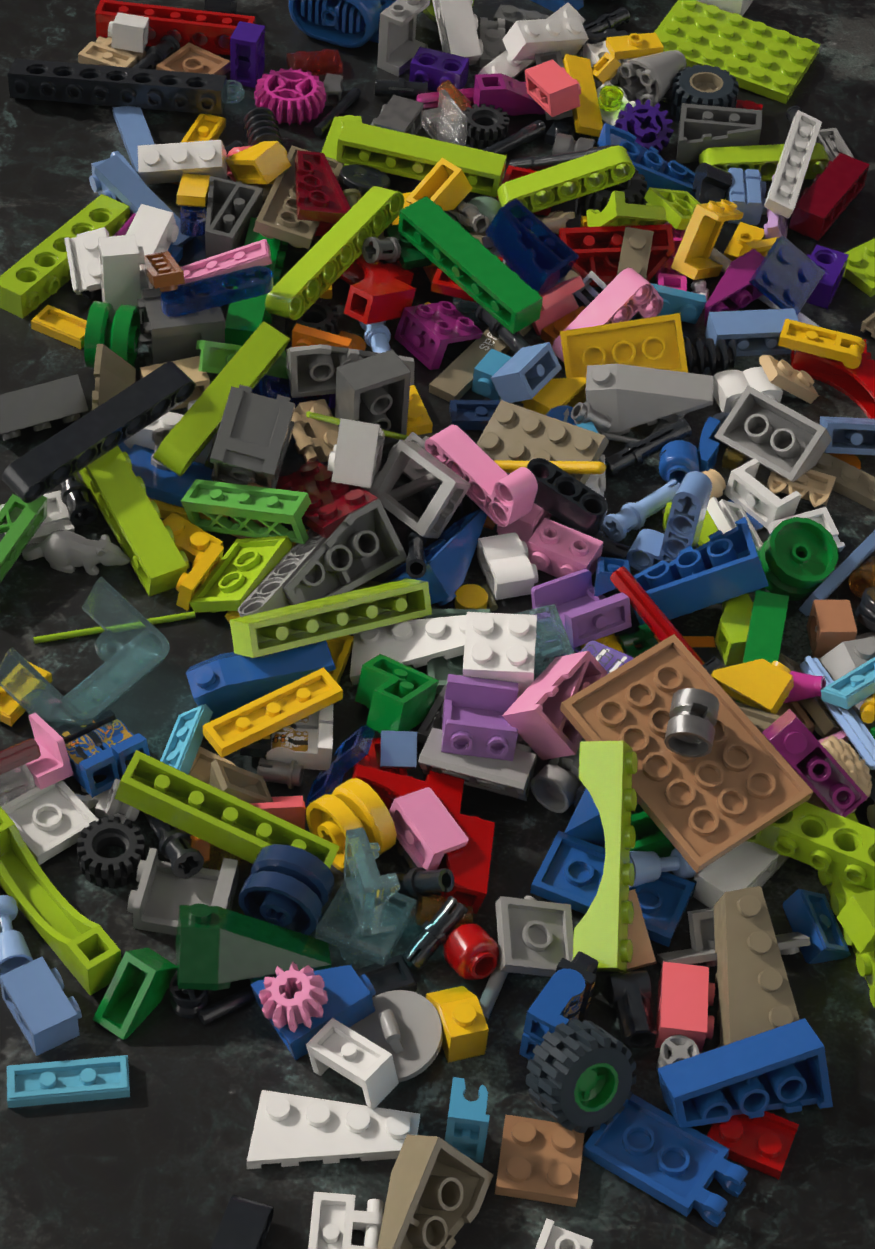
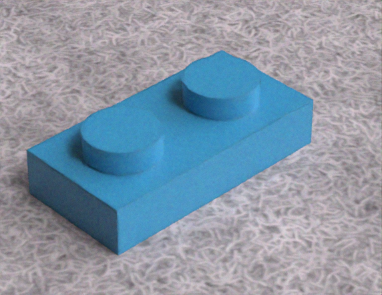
[651,283,707,324]

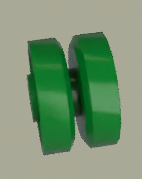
[84,301,141,368]
[758,517,838,601]

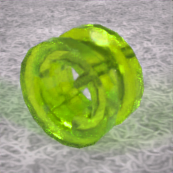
[598,85,624,112]

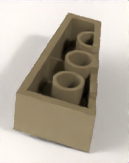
[713,886,800,1048]

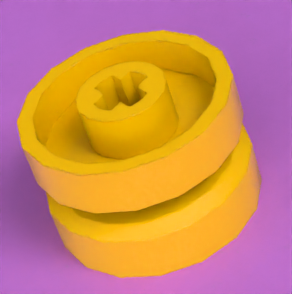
[306,778,397,874]

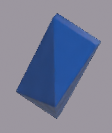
[564,789,605,846]

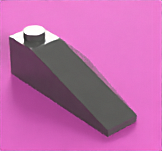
[283,499,407,605]

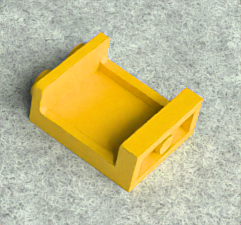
[671,199,744,280]

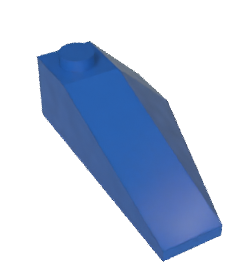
[186,641,336,721]

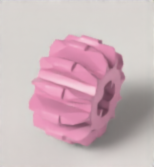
[259,962,328,1033]

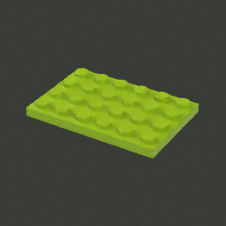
[655,0,820,104]

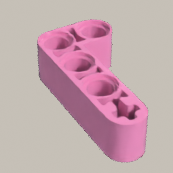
[552,268,664,363]
[425,425,538,528]

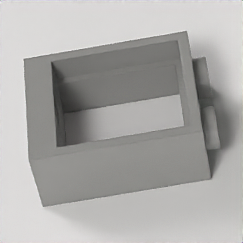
[368,440,471,539]

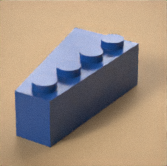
[657,1018,833,1128]

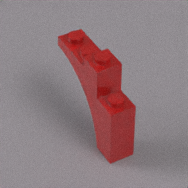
[339,254,416,325]
[790,339,875,419]
[352,764,495,914]

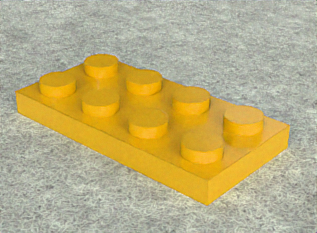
[560,313,688,378]

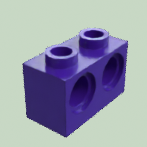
[230,21,265,88]
[409,47,470,92]
[793,245,849,309]

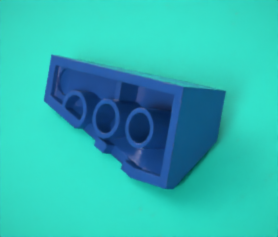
[596,123,696,197]
[380,508,487,606]

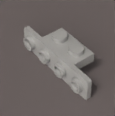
[657,907,810,966]

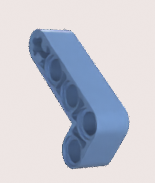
[626,471,712,572]

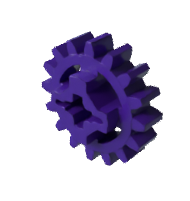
[614,99,673,154]

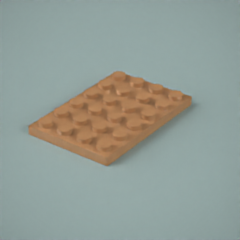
[560,634,813,873]

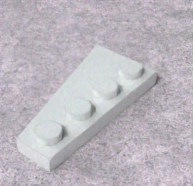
[350,615,467,685]
[247,1090,420,1169]

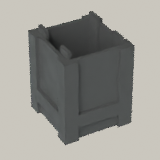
[137,282,225,366]
[210,385,295,489]

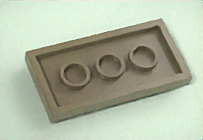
[476,400,609,484]

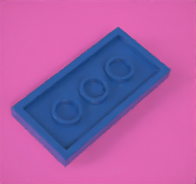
[530,831,695,947]

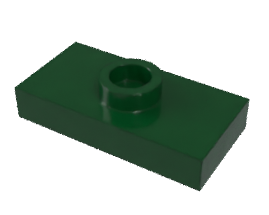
[384,224,432,270]

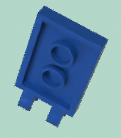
[118,442,218,508]
[583,1094,748,1227]

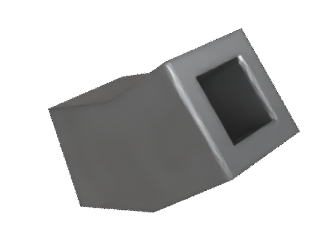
[323,73,343,106]

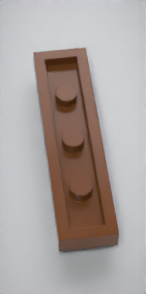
[141,251,185,292]

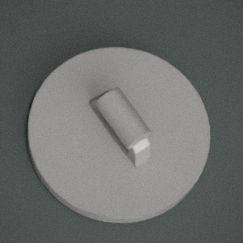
[349,990,443,1082]

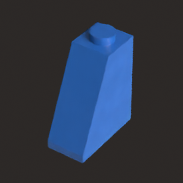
[251,965,376,1061]

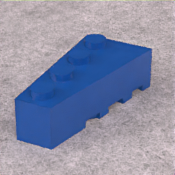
[633,517,769,625]

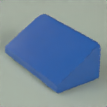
[594,557,630,596]
[783,889,851,964]

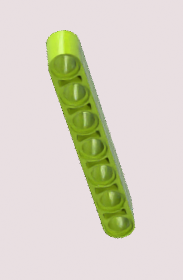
[265,186,404,320]
[153,321,290,477]

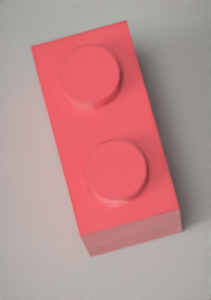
[524,59,581,117]
[655,961,715,1053]

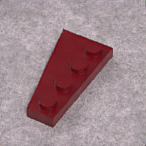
[295,150,351,225]

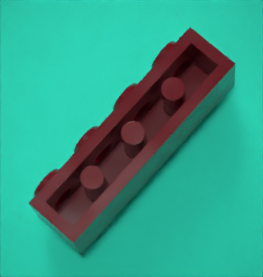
[789,153,870,241]

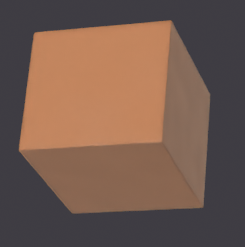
[806,600,857,659]

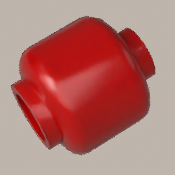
[443,923,499,980]

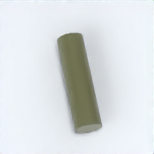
[482,584,498,611]

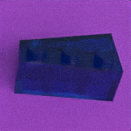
[486,199,579,295]

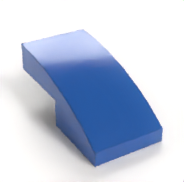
[698,416,720,472]

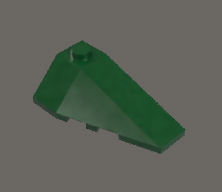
[176,904,332,990]

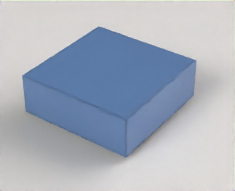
[380,731,417,769]

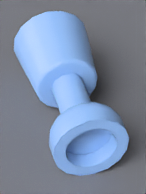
[629,848,696,888]
[0,895,33,976]

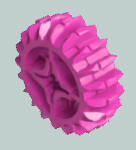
[254,68,326,126]

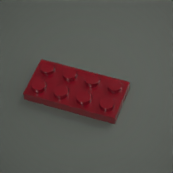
[276,460,378,539]

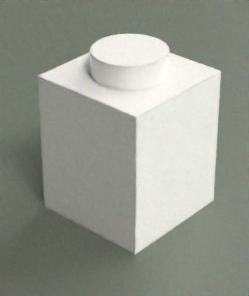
[108,12,149,53]

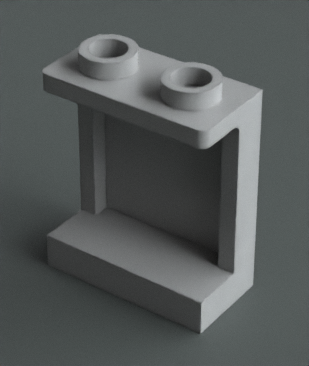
[377,0,430,77]
[127,848,239,935]

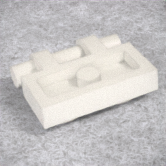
[308,1192,384,1249]

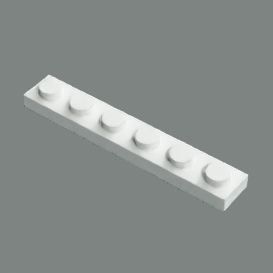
[478,2,585,79]
[764,110,822,219]

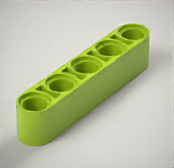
[699,143,830,181]
[497,145,635,219]

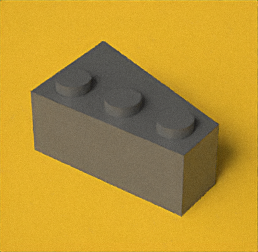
[676,103,762,164]
[205,176,263,258]

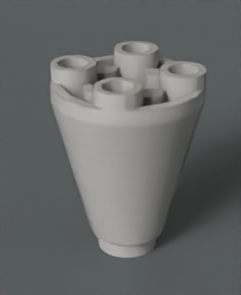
[619,50,686,107]

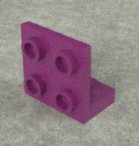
[394,301,483,370]

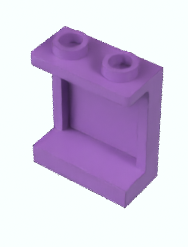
[531,568,632,648]
[441,674,518,761]

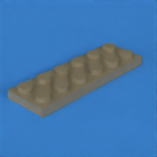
[253,146,344,249]

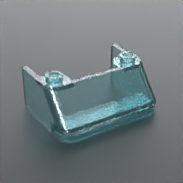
[0,577,170,725]

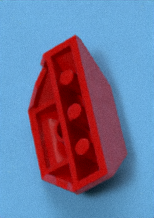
[559,224,675,287]

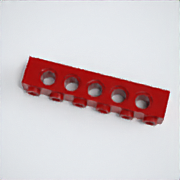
[95,0,255,55]

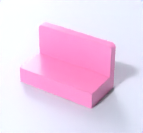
[18,713,74,790]
[389,787,469,870]

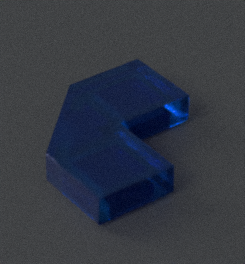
[306,725,375,807]

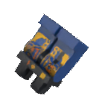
[54,709,150,798]
[519,951,599,1060]

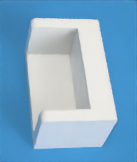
[724,458,801,529]
[306,1018,399,1109]

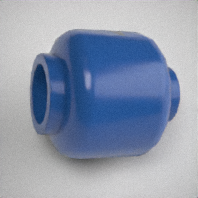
[659,440,699,486]

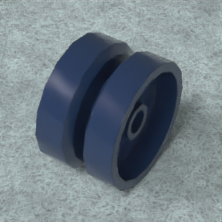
[239,844,334,935]

